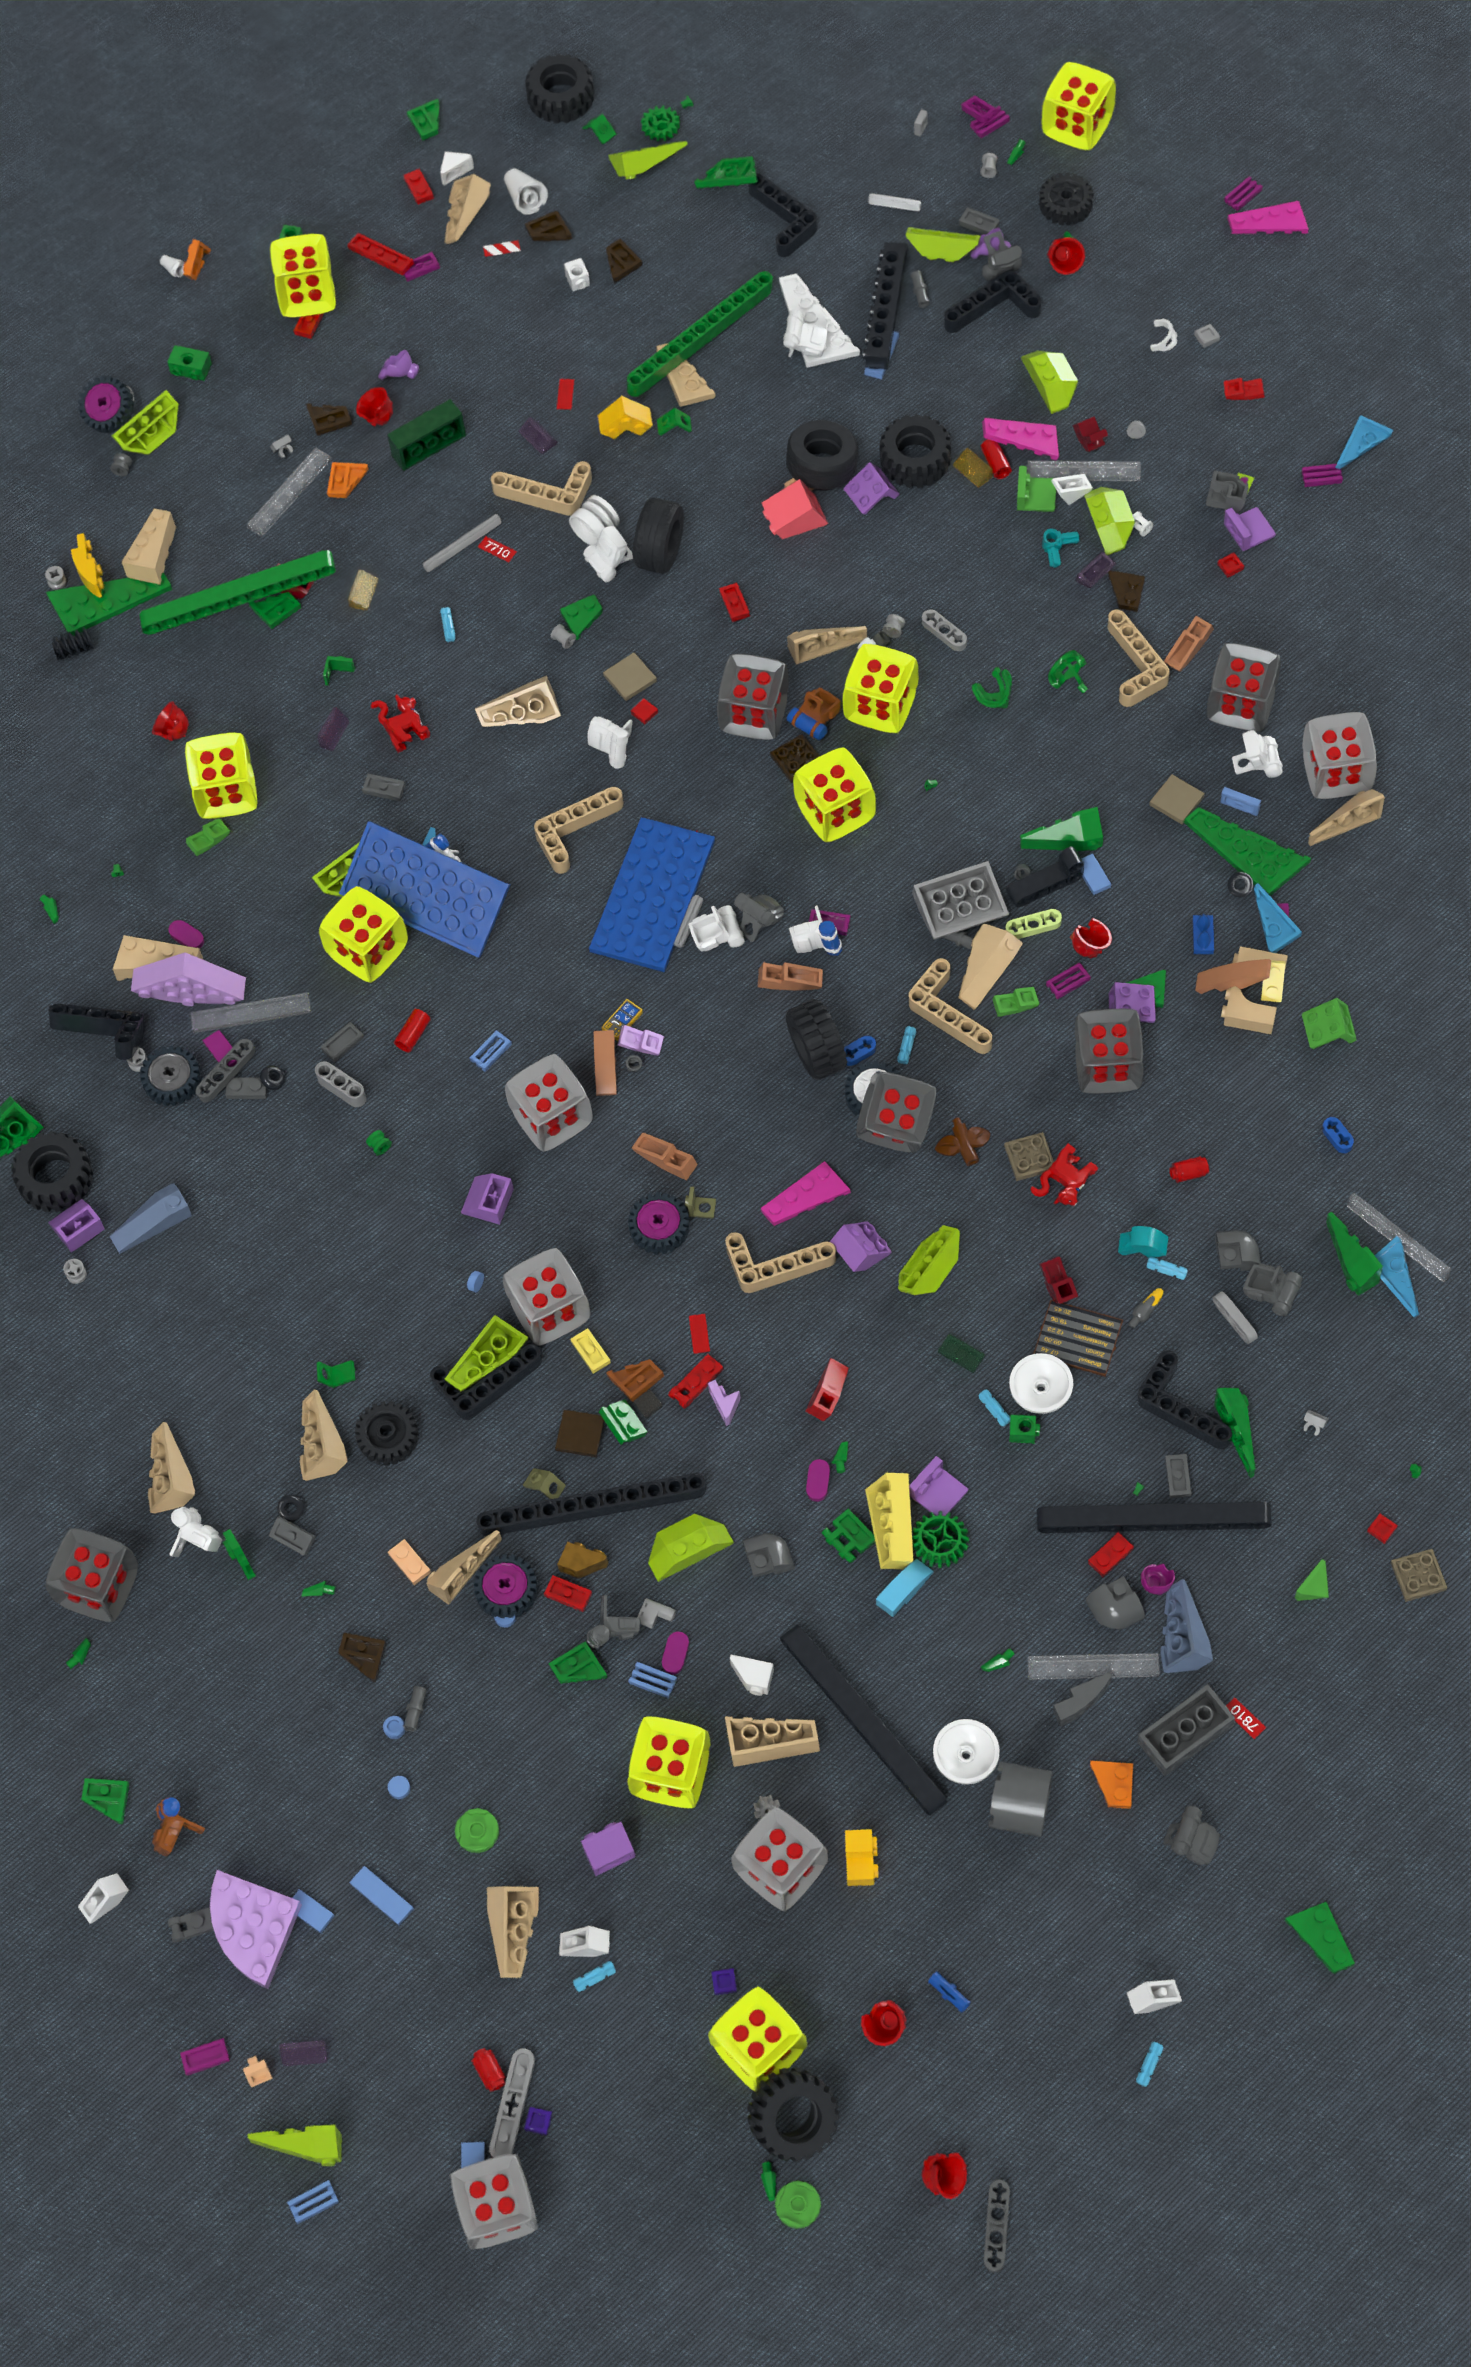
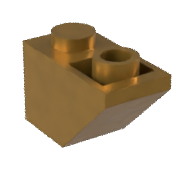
[557,1542,608,1579]

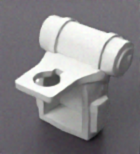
[783,309,827,357]
[583,526,633,582]
[588,716,632,769]
[1232,730,1283,778]
[689,905,745,951]
[169,1507,222,1557]

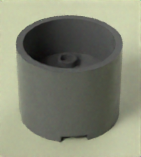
[988,1761,1053,1837]

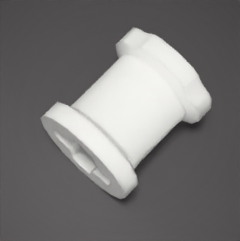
[1133,511,1153,536]

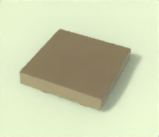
[603,653,657,701]
[1150,774,1205,824]
[1004,1132,1054,1181]
[1391,1549,1447,1602]

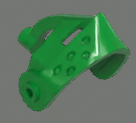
[1048,650,1088,693]
[972,667,1012,709]

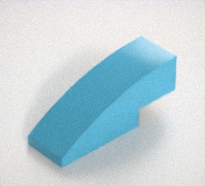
[876,1559,933,1617]

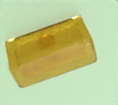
[953,448,993,488]
[348,569,378,611]

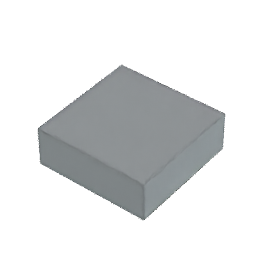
[914,110,928,136]
[1194,324,1220,348]

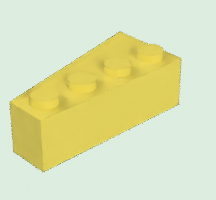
[865,1473,913,1570]

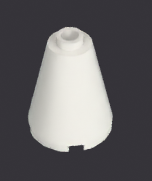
[504,169,548,214]

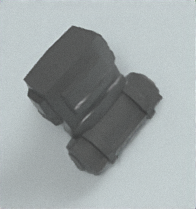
[982,231,1022,281]
[734,892,784,942]
[1243,1263,1303,1317]
[586,1595,640,1648]
[1163,1806,1220,1865]

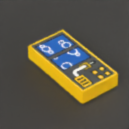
[602,999,643,1041]

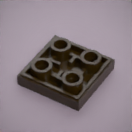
[770,734,820,783]
[555,1410,605,1457]

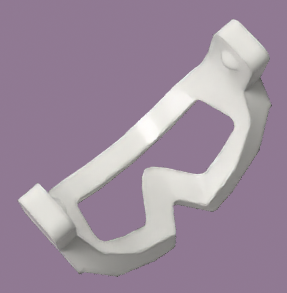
[1150,319,1178,352]

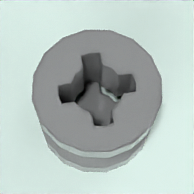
[45,566,67,590]
[883,614,905,638]
[127,1047,148,1072]
[63,1259,87,1284]

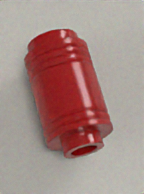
[1169,1156,1209,1183]
[471,2048,506,2092]

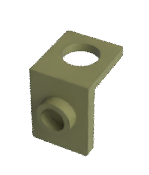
[685,1187,716,1218]
[523,1468,566,1499]

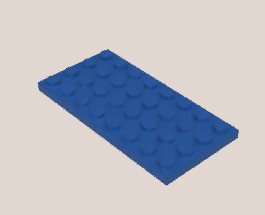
[589,817,715,972]
[339,821,510,958]

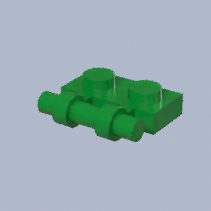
[821,1508,875,1564]

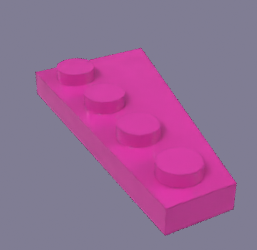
[1228,201,1308,234]
[982,418,1059,461]
[761,1161,851,1226]

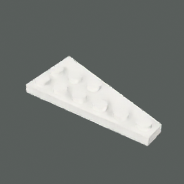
[779,274,860,368]

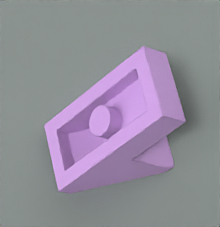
[708,1380,740,1426]

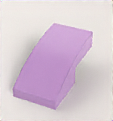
[617,1025,664,1055]

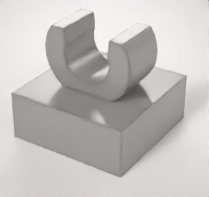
[270,435,293,458]
[1304,1410,1329,1436]

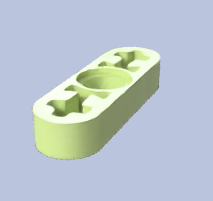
[1006,909,1062,939]

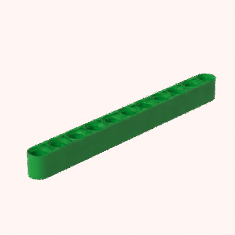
[627,271,773,397]
[139,550,336,635]

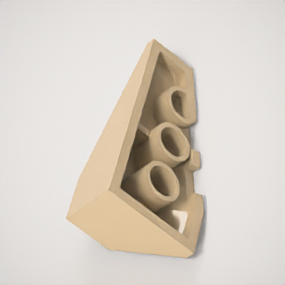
[445,174,491,244]
[1308,789,1385,846]

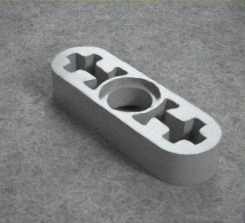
[922,610,967,651]
[1212,1291,1258,1344]

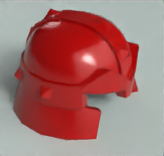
[1047,237,1085,275]
[356,387,393,427]
[152,701,189,741]
[1070,918,1112,958]
[861,2000,907,2046]
[922,2153,967,2199]

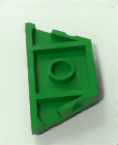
[694,156,757,188]

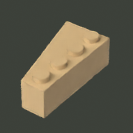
[122,509,176,584]
[113,935,203,981]
[725,1717,820,1767]

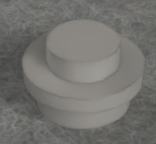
[1127,421,1146,439]

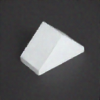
[440,152,474,186]
[1052,474,1092,505]

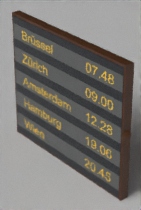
[1034,1300,1123,1377]

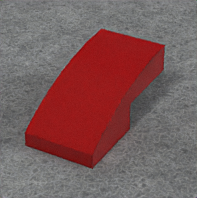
[1224,378,1265,400]

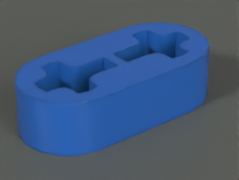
[844,1036,876,1066]
[1322,1117,1354,1153]

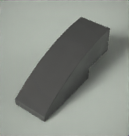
[1053,1672,1112,1727]

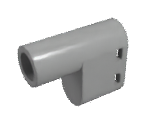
[637,1598,676,1629]

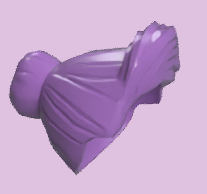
[970,228,1011,259]
[378,350,419,380]

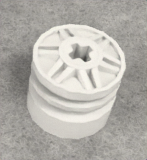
[569,495,620,545]

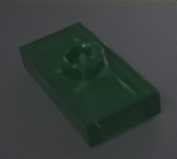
[938,1334,985,1373]

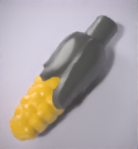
[1128,1288,1164,1329]

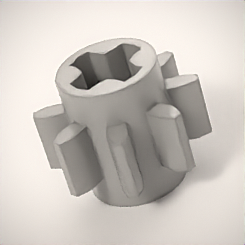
[753,1795,780,1819]

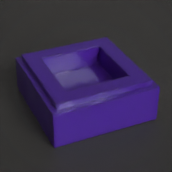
[712,1968,737,1995]
[524,2107,552,2136]

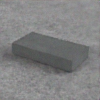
[321,1022,364,1063]

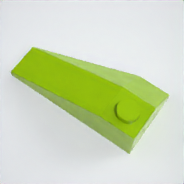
[608,141,687,179]
[445,1315,528,1392]
[248,2125,342,2166]

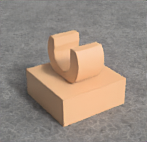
[243,2056,272,2088]

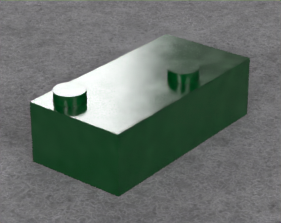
[387,399,466,472]

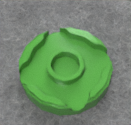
[455,1808,499,1853]
[775,2181,821,2229]

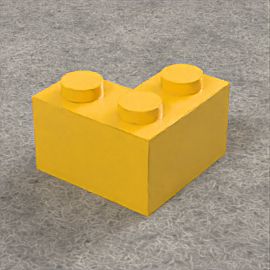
[598,396,652,439]
[845,1829,878,1886]

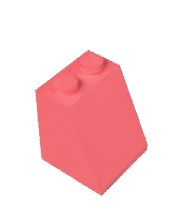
[762,479,828,539]

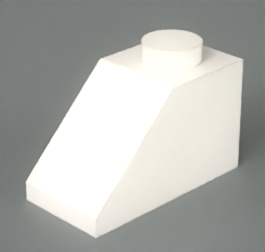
[730,1655,774,1696]
[78,1873,129,1924]
[559,1926,610,1957]
[1127,1980,1182,2014]

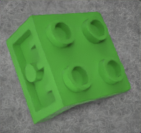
[1017,466,1056,512]
[1302,998,1357,1049]

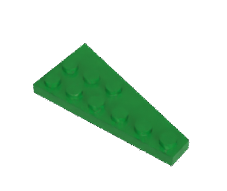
[46,573,172,636]
[1184,807,1311,896]

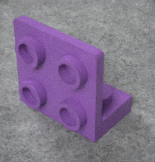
[844,462,900,515]
[1224,507,1276,551]
[1108,982,1156,1023]
[909,1456,968,1516]

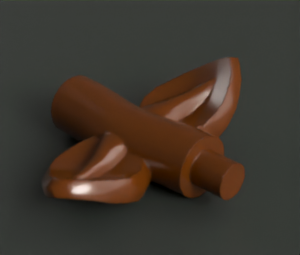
[935,1118,990,1166]

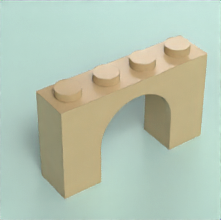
[1221,947,1288,1034]

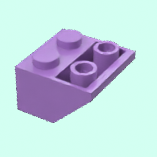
[461,1173,513,1224]
[48,1199,105,1253]
[830,1222,892,1272]
[581,1822,635,1876]

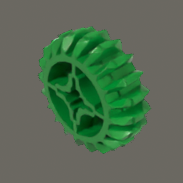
[912,1511,969,1568]

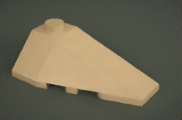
[787,626,867,664]
[475,676,561,727]
[959,924,1023,1010]
[300,1390,347,1481]
[148,1422,195,1513]
[426,1530,502,1605]
[487,1886,539,1978]

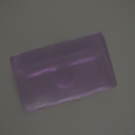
[518,417,558,454]
[1075,551,1116,588]
[317,707,349,751]
[279,2041,328,2066]

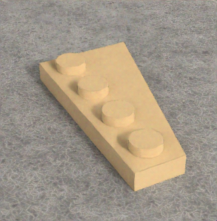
[656,343,715,407]

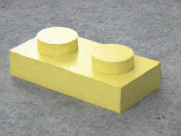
[1261,960,1285,1002]
[570,1328,611,1374]

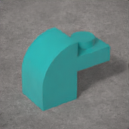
[1118,1226,1168,1258]

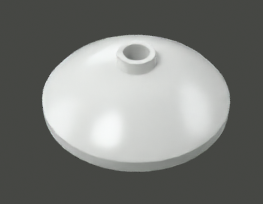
[1010,1353,1073,1414]
[933,1719,999,1784]

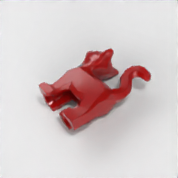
[370,695,430,753]
[1030,1143,1098,1206]

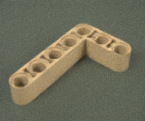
[491,462,592,516]
[1108,610,1169,707]
[534,787,624,874]
[909,958,992,1054]
[726,1232,836,1293]

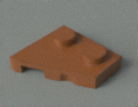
[606,1359,664,1402]

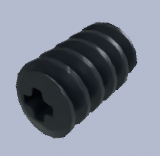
[52,627,94,661]

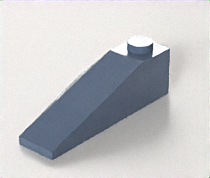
[110,1183,192,1254]
[1161,1579,1213,1673]

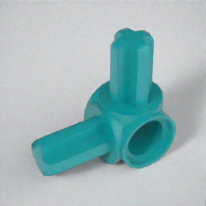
[1042,529,1079,568]

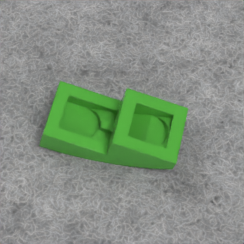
[186,818,230,856]
[993,987,1039,1017]

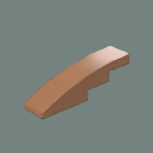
[1195,959,1272,994]

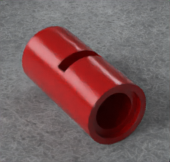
[981,439,1012,479]
[394,1009,431,1053]

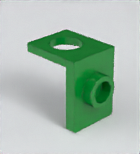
[582,114,616,144]
[657,408,692,436]
[323,656,355,686]
[317,1360,355,1388]

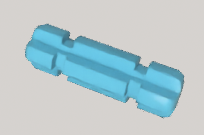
[440,607,456,642]
[898,1026,916,1064]
[1147,1257,1188,1280]
[979,1389,1010,1426]
[573,1961,616,1992]
[1136,2042,1163,2087]

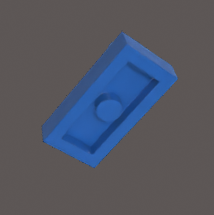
[1193,914,1214,954]

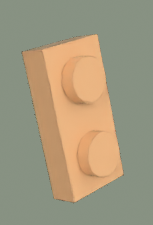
[388,1539,431,1585]

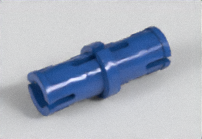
[928,1972,971,2013]

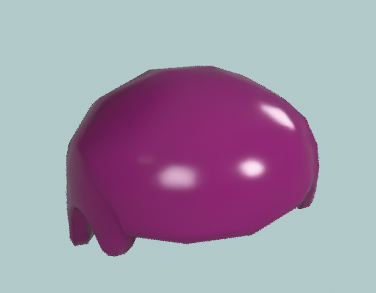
[1140,1564,1175,1595]

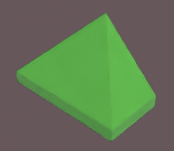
[1295,1559,1329,1601]

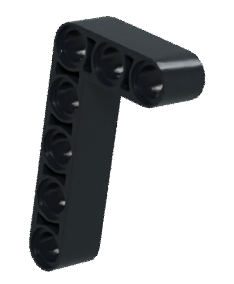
[748,173,817,257]
[944,271,1041,333]
[48,1004,145,1060]
[430,1344,542,1420]
[1137,1350,1232,1449]

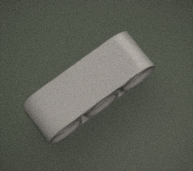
[315,1062,366,1107]

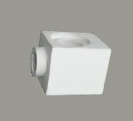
[564,258,590,291]

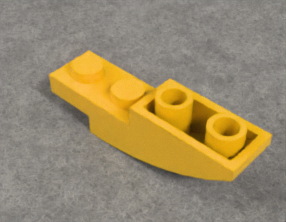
[71,533,104,598]

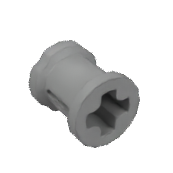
[980,153,998,178]
[551,624,576,649]

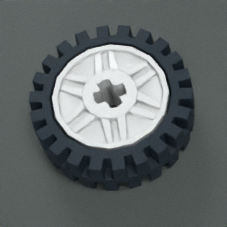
[845,1061,900,1116]

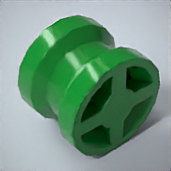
[366,1130,392,1156]

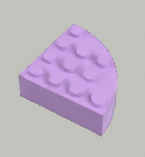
[131,953,246,1006]
[210,1870,302,1989]

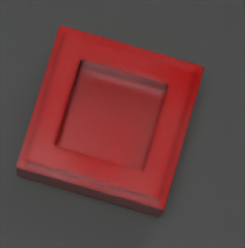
[1217,552,1244,578]
[631,699,658,725]
[1367,1513,1398,1544]

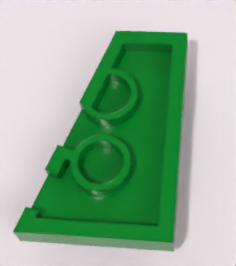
[1284,1902,1355,1974]

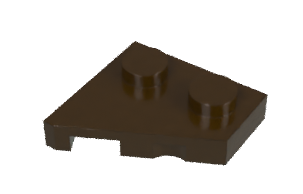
[525,210,572,241]
[606,239,642,283]
[306,403,352,436]
[1108,570,1145,612]
[338,1633,386,1682]

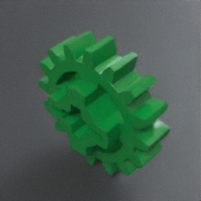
[641,105,680,141]

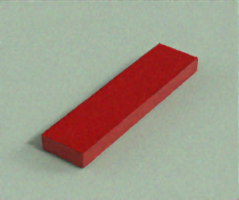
[347,233,414,275]

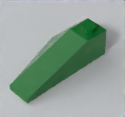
[1020,807,1103,851]
[0,1096,43,1157]
[1326,1212,1383,1296]
[1214,1388,1255,1478]

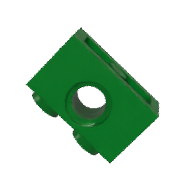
[167,345,212,381]

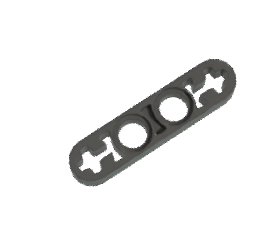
[196,1039,255,1102]
[984,2180,1010,2273]

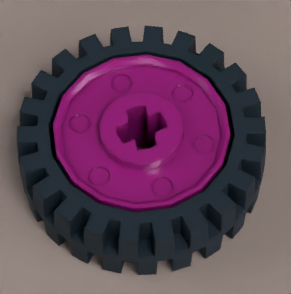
[78,376,134,433]
[628,1192,689,1254]
[474,1554,538,1618]

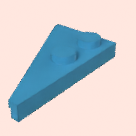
[1335,415,1393,469]
[1254,883,1302,953]
[1374,1236,1419,1318]

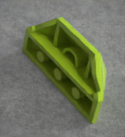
[906,227,981,262]
[1021,350,1078,414]
[112,390,178,455]
[1084,487,1135,556]
[312,842,360,897]
[898,1225,960,1295]
[648,1514,734,1582]

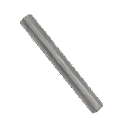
[423,514,501,572]

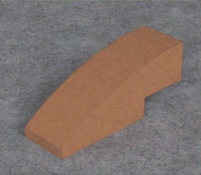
[1164,616,1214,672]
[758,962,823,990]
[594,1030,617,1096]
[632,1133,698,1180]

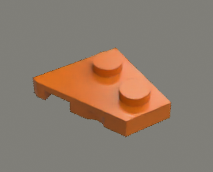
[183,239,211,280]
[327,462,368,498]
[1090,1761,1133,1809]

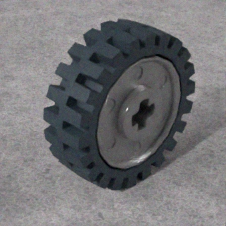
[140,1046,201,1106]

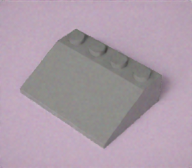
[912,861,1009,940]

